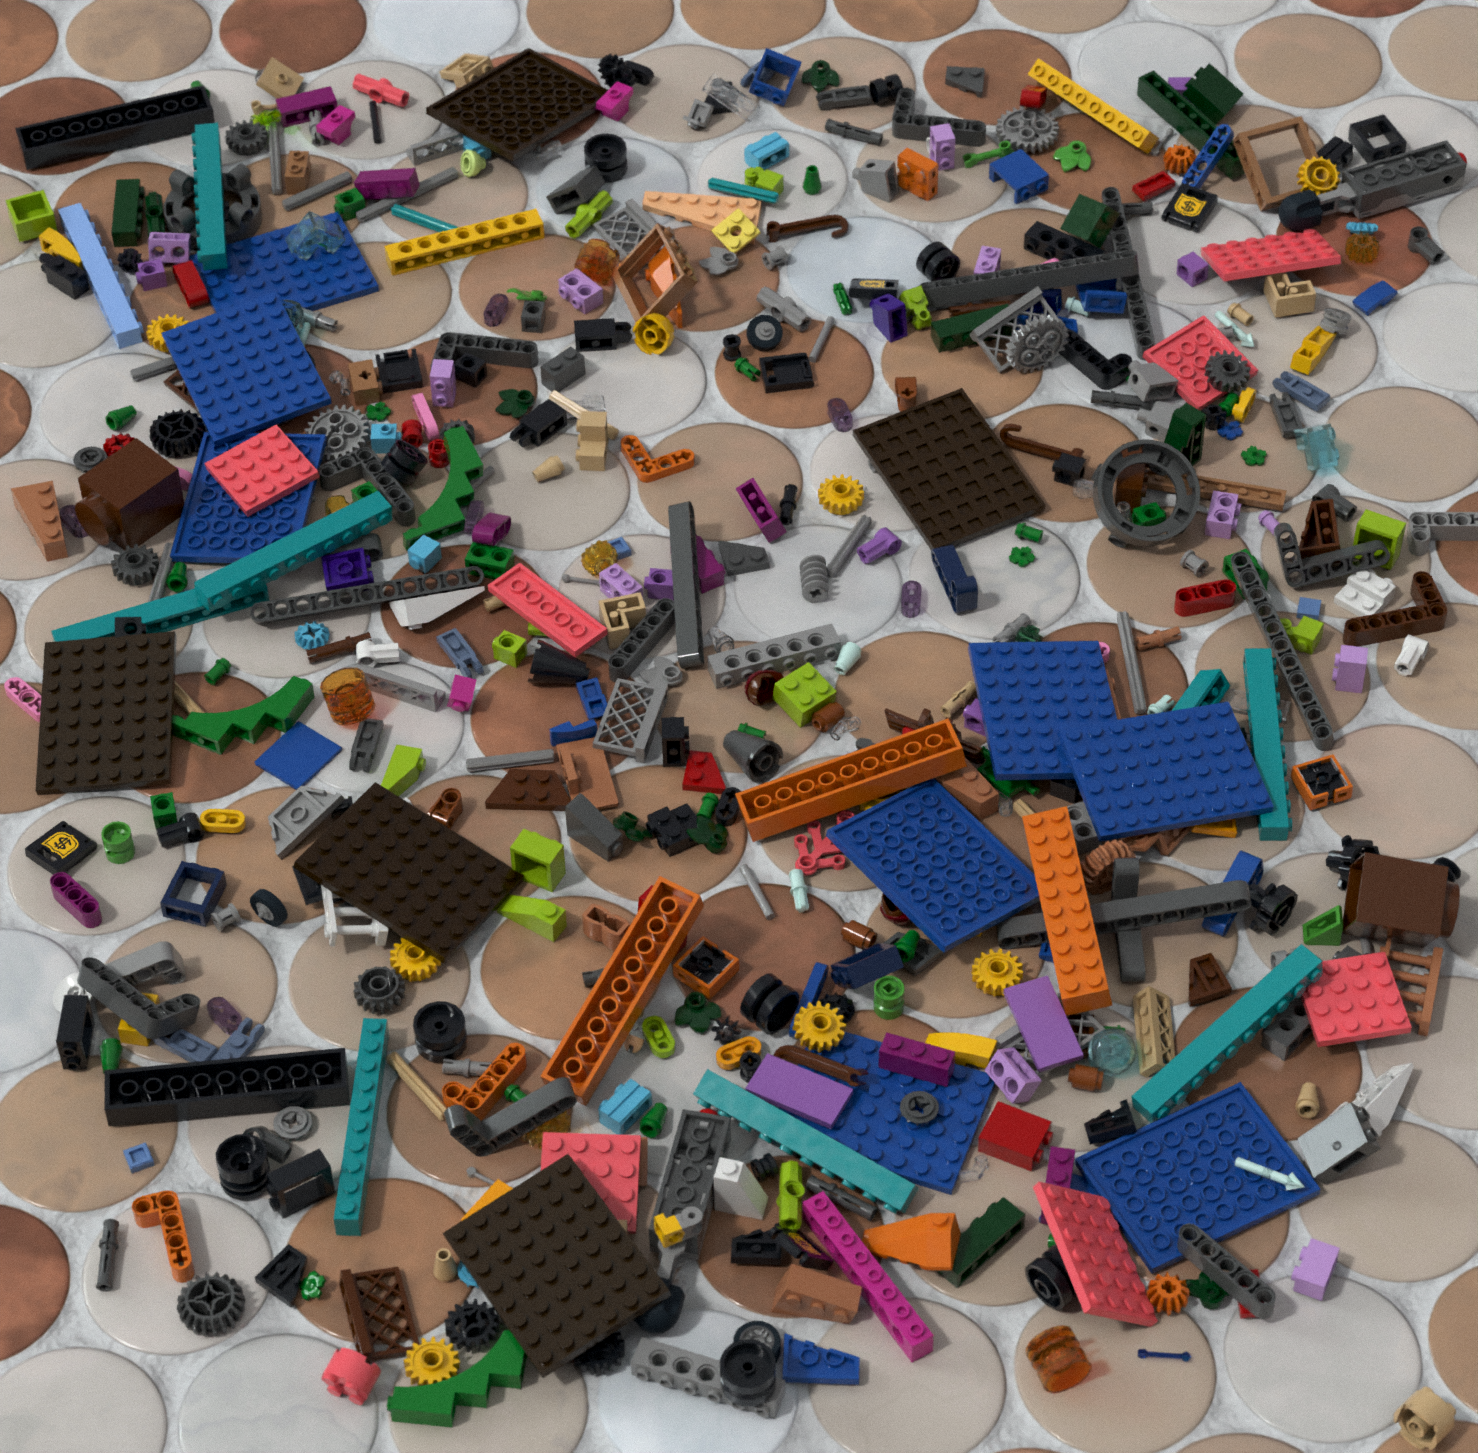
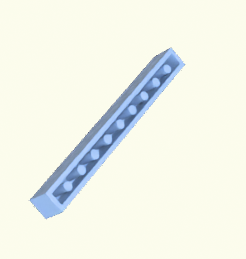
[58,203,144,349]

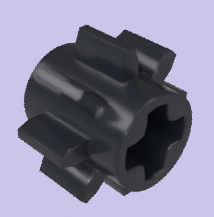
[117,248,143,273]
[1202,405,1226,430]
[711,1015,742,1046]

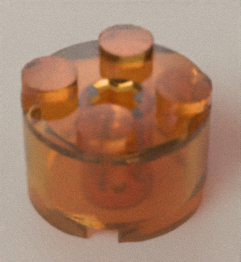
[574,239,620,286]

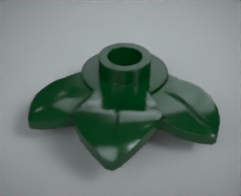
[802,60,840,93]
[495,389,535,418]
[613,811,653,843]
[686,816,728,853]
[675,992,721,1034]
[1186,1271,1229,1309]

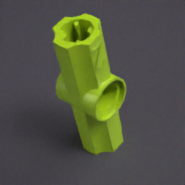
[565,190,613,239]
[776,1160,805,1230]

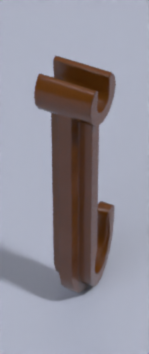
[766,215,849,242]
[1000,424,1084,460]
[773,1045,869,1087]

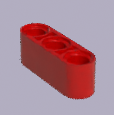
[1020,85,1047,109]
[172,260,209,308]
[1174,579,1236,617]

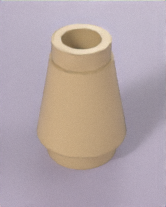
[532,455,565,482]
[1295,1082,1320,1118]
[433,1248,458,1282]

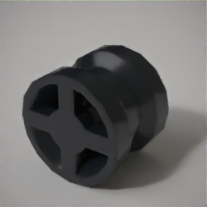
[750,1153,779,1183]

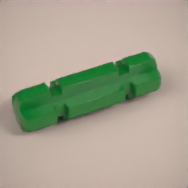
[833,282,852,315]

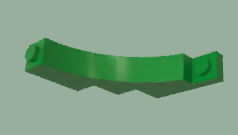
[403,426,483,551]
[172,676,315,755]
[387,1330,527,1428]

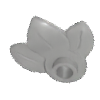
[699,247,739,275]
[639,656,683,686]

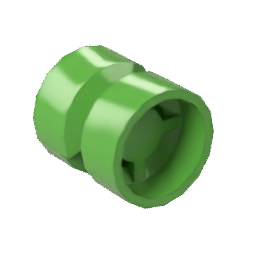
[101,821,135,864]
[873,976,904,1020]

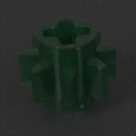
[1015,624,1043,642]

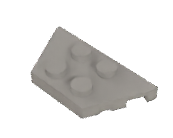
[268,786,345,860]

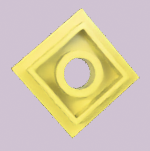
[711,208,761,254]

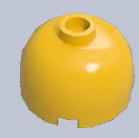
[633,313,674,355]

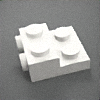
[1333,568,1396,617]

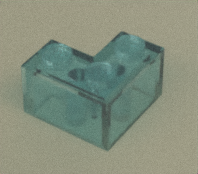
[285,211,346,261]
[1294,424,1339,470]

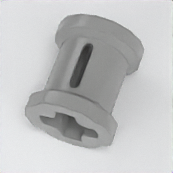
[762,246,788,270]
[1180,550,1209,577]
[210,903,241,932]

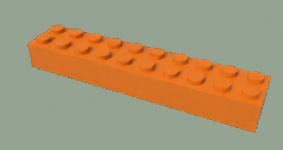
[735,719,967,842]
[1022,806,1113,1016]
[540,876,704,1106]

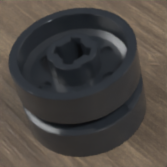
[916,241,960,281]
[381,440,428,484]

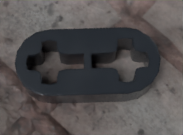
[624,60,654,86]
[715,787,741,827]

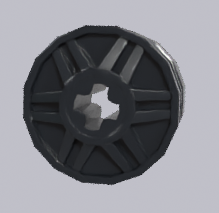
[216,1134,271,1200]

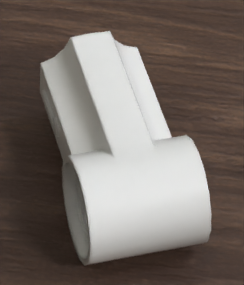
[1394,634,1430,677]
[356,640,400,667]

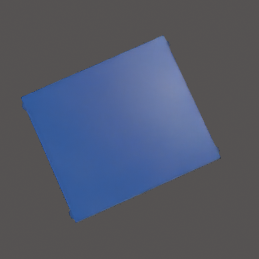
[254,721,342,790]

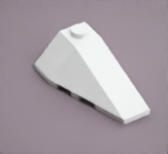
[389,586,485,630]
[1327,1063,1414,1137]

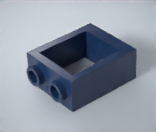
[160,861,227,927]
[830,943,904,989]

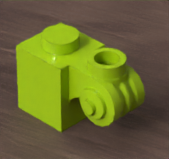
[744,166,784,204]
[898,286,932,330]
[1275,616,1324,655]

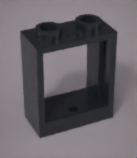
[1348,114,1407,164]
[56,995,95,1071]
[266,1148,335,1219]

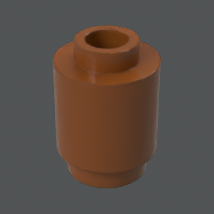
[812,702,845,732]
[841,920,877,950]
[1068,1064,1104,1092]

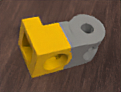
[654,1206,703,1248]

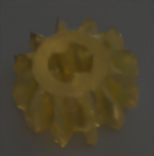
[1345,231,1380,265]
[581,540,618,576]

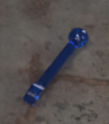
[1137,1349,1191,1362]

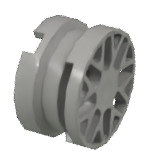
[1320,308,1352,335]

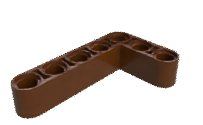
[1342,571,1448,647]

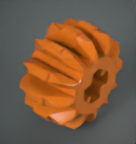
[1163,144,1196,176]
[1146,1271,1190,1316]

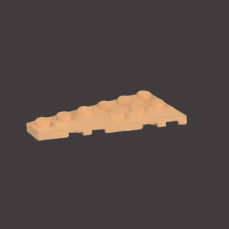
[642,191,762,245]

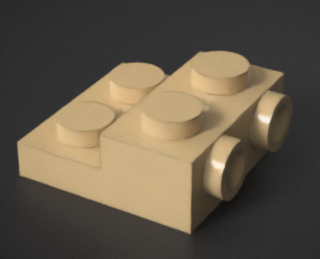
[439,53,494,88]

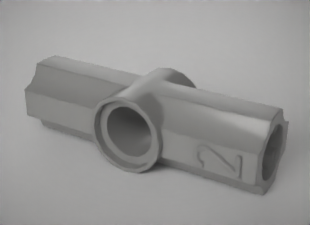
[757,286,811,332]

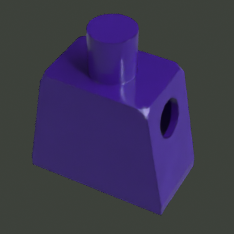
[869,294,908,343]

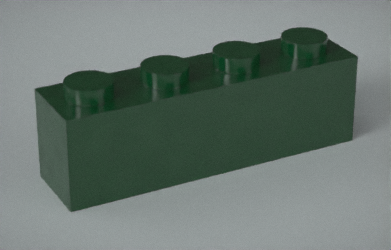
[111,179,145,247]
[931,304,1016,353]
[935,1197,1025,1288]

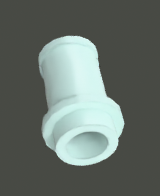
[1065,297,1090,317]
[1147,695,1175,715]

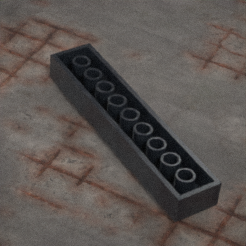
[15,85,215,170]
[104,1048,350,1126]

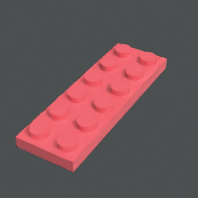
[488,563,608,658]

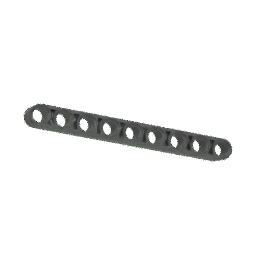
[668,501,704,669]

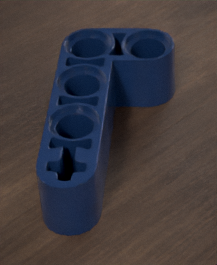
[931,545,978,614]

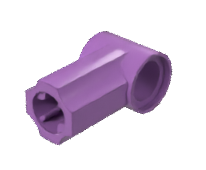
[857,527,902,564]

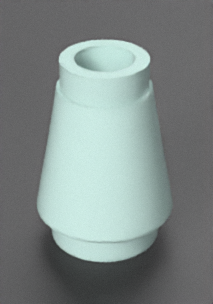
[834,642,862,675]

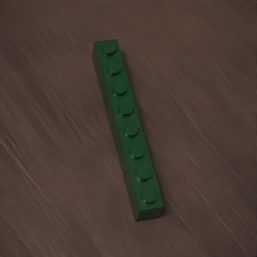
[1137,70,1245,180]

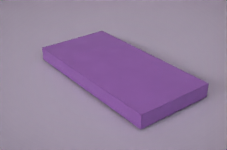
[1003,975,1084,1073]
[745,1053,853,1129]

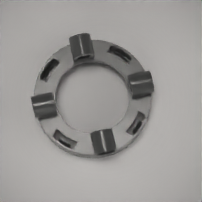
[164,164,263,251]
[1090,439,1200,548]

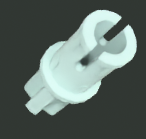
[789,869,809,913]

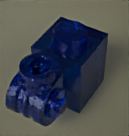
[1025,289,1063,320]

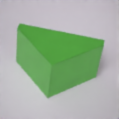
[1302,905,1343,946]

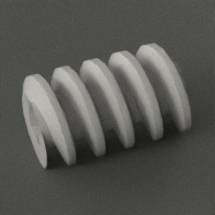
[799,555,829,603]

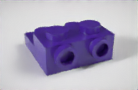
[321,547,375,591]

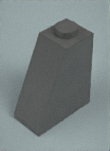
[546,165,605,214]
[565,793,623,862]

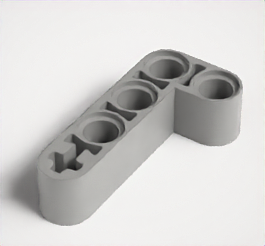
[1407,512,1478,556]
[93,941,186,998]

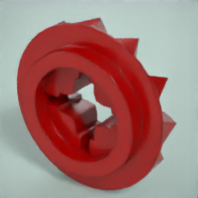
[103,432,135,457]

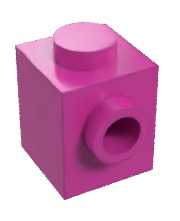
[447,674,476,712]

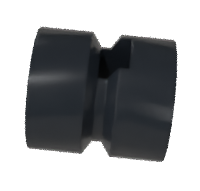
[869,74,903,105]

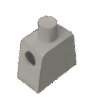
[852,159,899,203]
[1128,360,1179,402]
[1137,401,1183,443]

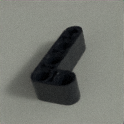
[1059,329,1132,390]

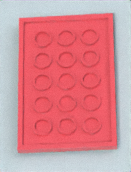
[1201,229,1341,282]
[1033,1181,1158,1327]

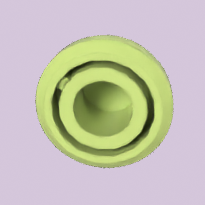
[460,150,486,177]

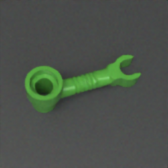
[962,141,1014,168]

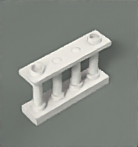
[321,885,388,947]

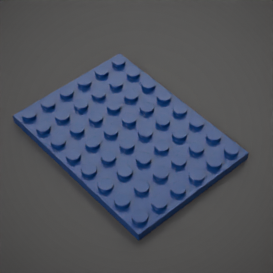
[189,212,379,318]
[161,291,332,447]
[170,432,327,563]
[968,641,1117,781]
[1058,702,1274,842]
[826,778,1040,953]
[772,1026,996,1195]
[1075,1082,1321,1274]

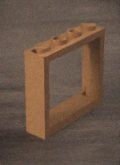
[1233,116,1320,212]
[611,223,698,322]

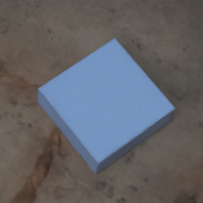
[603,537,631,563]
[1296,597,1321,621]
[123,1142,155,1174]

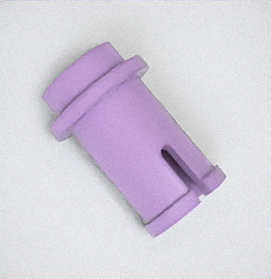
[1258,510,1280,536]

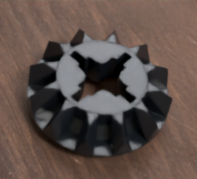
[819,992,855,1024]

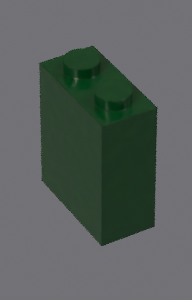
[1182,63,1244,125]
[1060,194,1120,249]

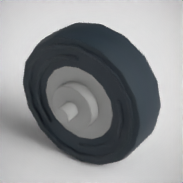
[746,315,783,351]
[250,889,288,927]

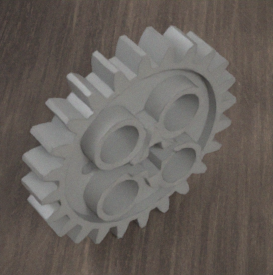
[996,106,1059,154]
[1005,314,1069,373]
[304,405,371,464]

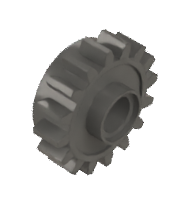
[225,120,268,156]
[1204,350,1251,393]
[111,544,159,586]
[353,966,405,1014]

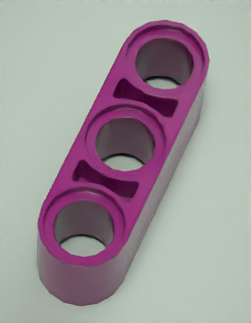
[472,512,511,546]
[50,872,102,928]

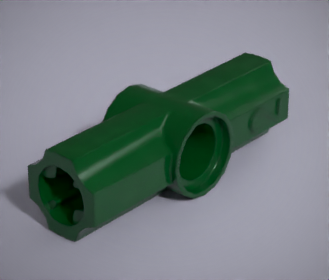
[145,192,165,239]

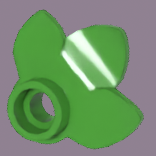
[1053,141,1091,173]
[507,288,547,302]

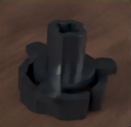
[1326,835,1380,891]
[1249,883,1298,935]

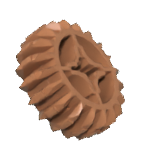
[1080,839,1136,895]

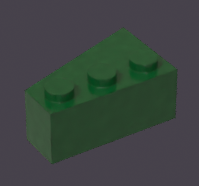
[1164,403,1206,466]

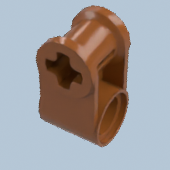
[895,377,917,412]
[427,788,463,829]

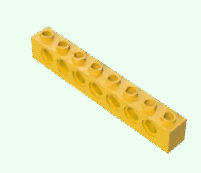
[1028,58,1159,154]
[384,209,544,276]

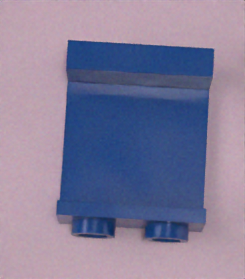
[989,149,1049,204]
[1075,278,1127,314]

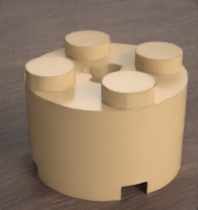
[1394,1387,1456,1450]

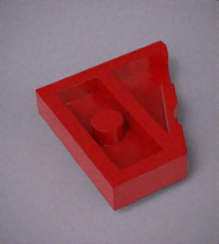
[682,750,726,794]

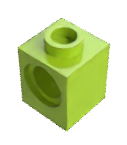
[492,630,528,668]

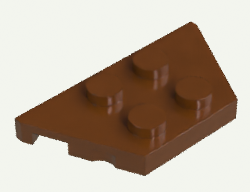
[485,769,571,811]

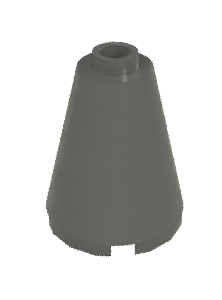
[723,730,783,783]

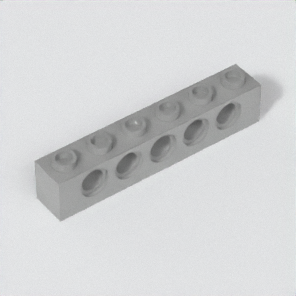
[707,623,841,689]
[631,1337,785,1419]

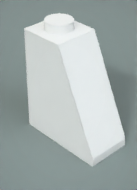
[714,1157,768,1220]

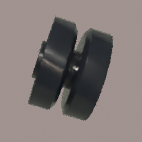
[584,133,628,182]
[740,973,799,1035]
[413,1001,467,1063]
[1025,1245,1077,1310]
[720,1339,776,1407]

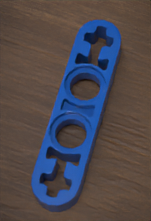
[1182,124,1234,189]
[789,962,829,1038]

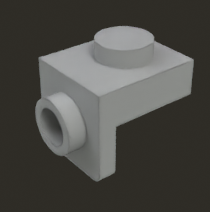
[683,99,714,129]

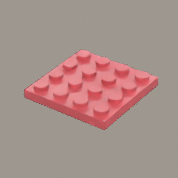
[1142,315,1258,411]
[204,425,320,517]
[1301,952,1412,1047]
[541,1132,641,1234]

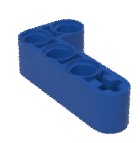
[1202,850,1264,937]

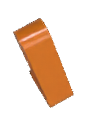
[442,1043,527,1121]
[132,1190,195,1283]

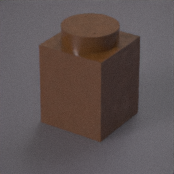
[75,438,184,551]
[1342,852,1460,948]

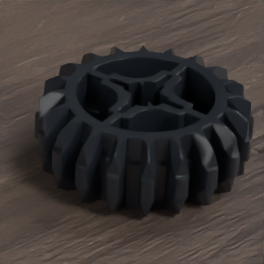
[149,409,206,458]

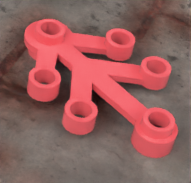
[794,810,854,876]

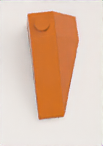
[645,246,682,328]
[862,1213,961,1271]

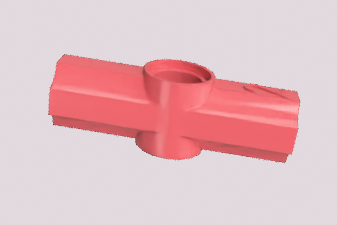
[352,73,409,108]

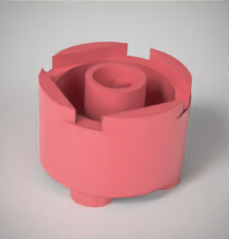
[321,1347,381,1405]

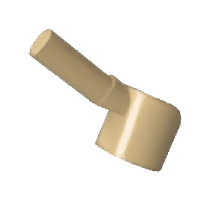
[251,100,276,115]

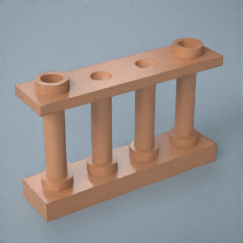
[1380,938,1443,1036]

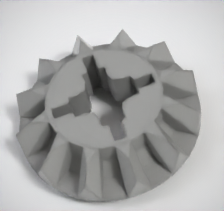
[273,1106,312,1141]

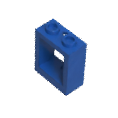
[749,48,802,106]

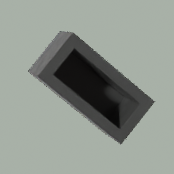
[540,346,586,392]

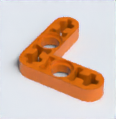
[620,435,695,483]

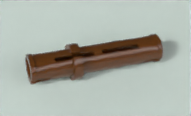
[949,300,1010,317]
[306,632,372,663]

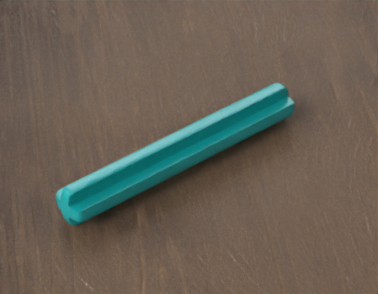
[708,178,779,204]
[391,204,459,232]

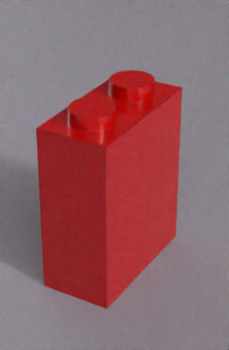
[978,1101,1054,1172]

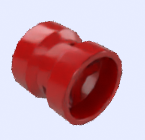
[401,419,423,448]
[428,439,450,469]

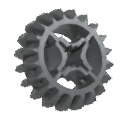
[177,1271,245,1337]

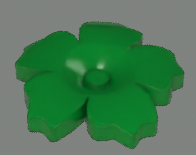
[366,401,391,422]
[1241,446,1267,466]
[1009,546,1035,567]
[300,1271,327,1301]

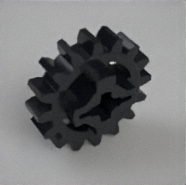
[598,53,635,88]
[445,1299,500,1352]
[574,1331,625,1375]

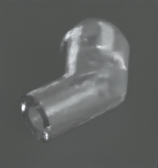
[329,370,351,396]
[830,716,862,741]
[995,788,1013,817]

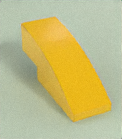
[39,227,83,270]
[1290,325,1337,375]
[925,1032,997,1069]

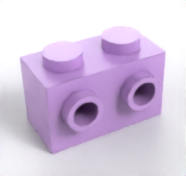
[1332,645,1368,693]
[1291,1238,1340,1301]

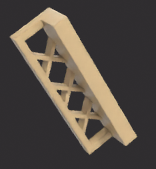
[1132,986,1175,1078]

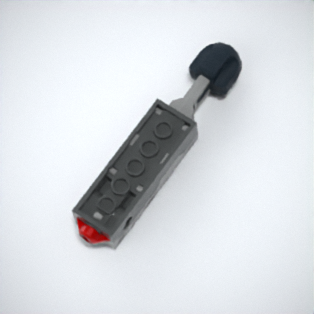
[1278,140,1467,231]
[634,1108,731,1333]

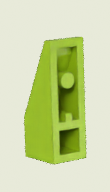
[381,744,426,797]
[497,895,567,942]

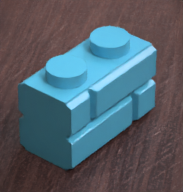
[744,132,789,170]
[598,1079,652,1135]

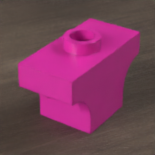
[596,81,633,121]
[316,105,356,145]

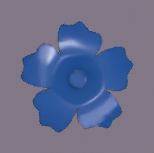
[1217,421,1243,440]

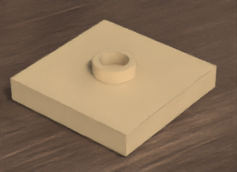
[255,57,304,99]

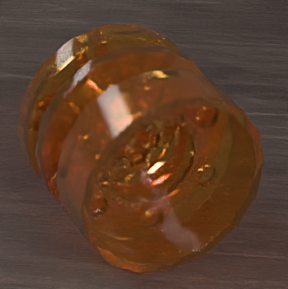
[320,667,376,725]
[1025,1325,1092,1393]

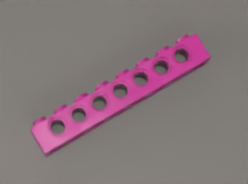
[802,1191,934,1362]

